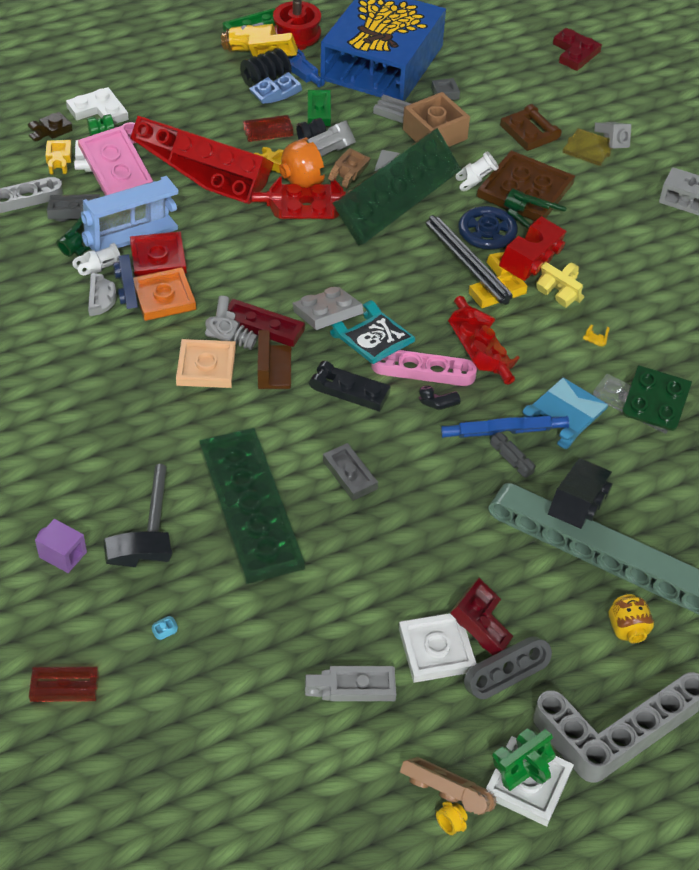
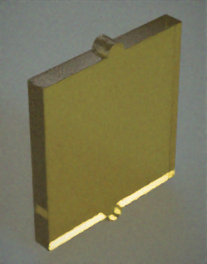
[563,128,612,166]

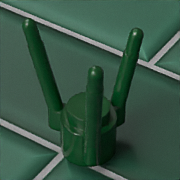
[504,188,567,230]
[56,217,91,257]

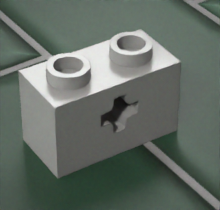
[659,167,699,215]

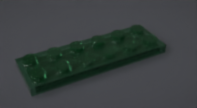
[333,128,461,246]
[199,428,305,584]

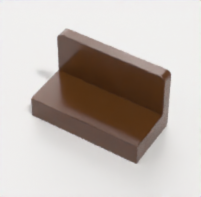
[257,330,291,389]

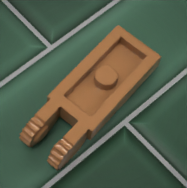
[328,148,371,188]
[400,757,497,815]

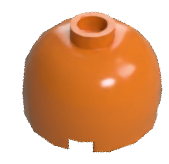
[279,137,325,188]

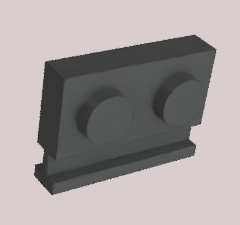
[47,194,100,221]

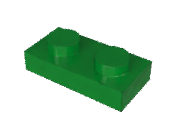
[308,90,331,126]

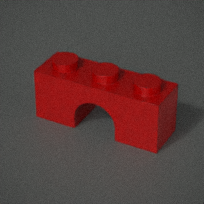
[499,216,567,281]

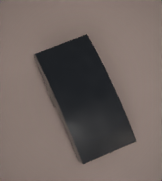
[103,531,172,567]

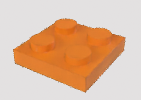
[133,267,196,321]

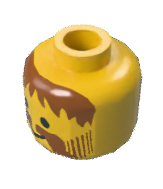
[609,594,654,643]

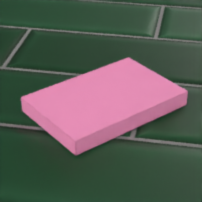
[78,125,153,196]

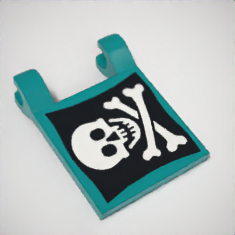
[330,300,415,364]

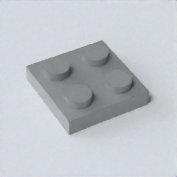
[292,287,364,330]

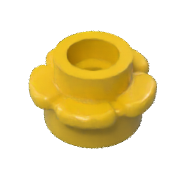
[436,801,468,835]

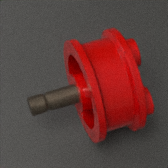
[273,0,321,50]

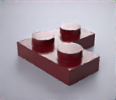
[553,28,602,71]
[450,578,513,656]

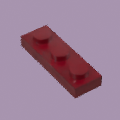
[227,299,305,347]

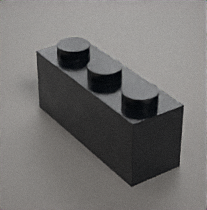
[547,458,613,529]

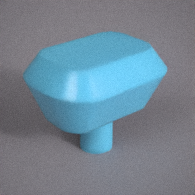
[152,616,178,640]

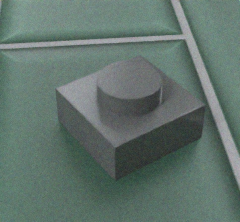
[431,78,460,100]

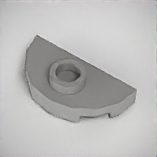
[88,273,117,316]

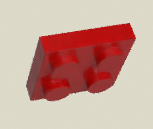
[130,231,187,277]

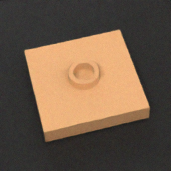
[176,339,236,388]

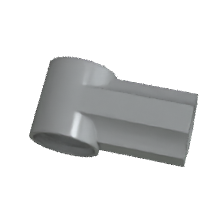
[307,120,356,157]

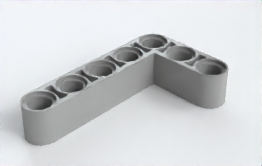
[533,672,699,783]

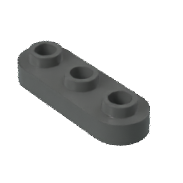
[464,636,552,699]

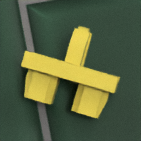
[536,262,584,308]

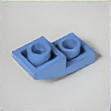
[249,72,302,104]

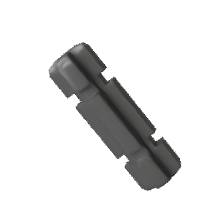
[490,432,536,478]

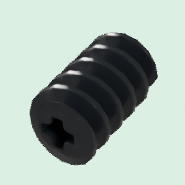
[240,48,292,87]

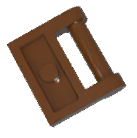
[500,104,562,151]

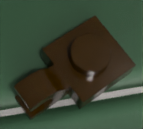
[28,112,72,141]

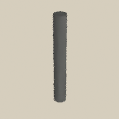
[147,464,166,532]

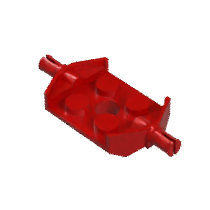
[252,177,361,219]
[448,296,520,385]

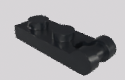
[309,361,391,412]

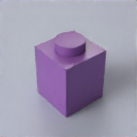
[35,519,87,573]

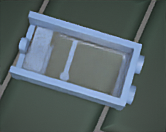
[81,176,178,252]

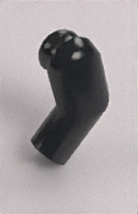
[419,386,461,410]

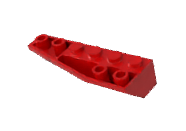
[130,116,274,204]

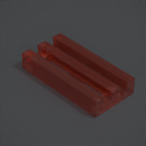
[243,115,293,142]
[29,667,99,702]

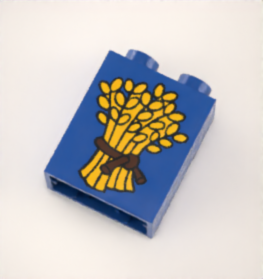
[320,0,446,101]

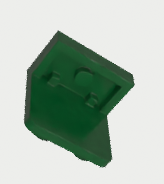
[622,365,692,431]

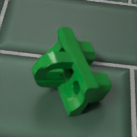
[492,728,556,791]

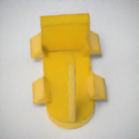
[583,325,610,346]

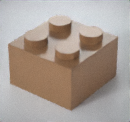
[403,92,470,155]

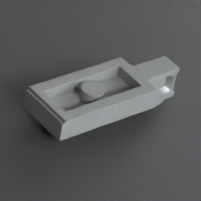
[305,666,396,701]

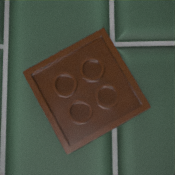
[477,150,575,221]

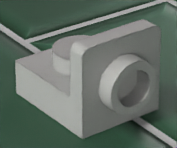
[594,122,631,148]

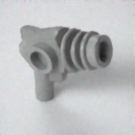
[205,296,258,350]

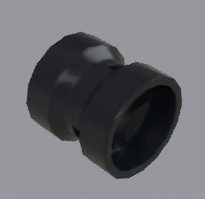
[296,118,326,140]

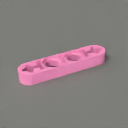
[371,350,477,386]

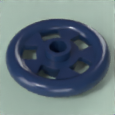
[458,206,518,250]

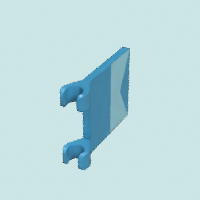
[523,378,608,449]

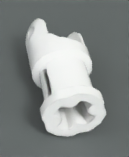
[455,151,499,191]
[72,243,120,276]

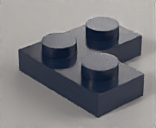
[113,254,138,309]

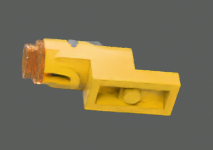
[221,23,298,57]

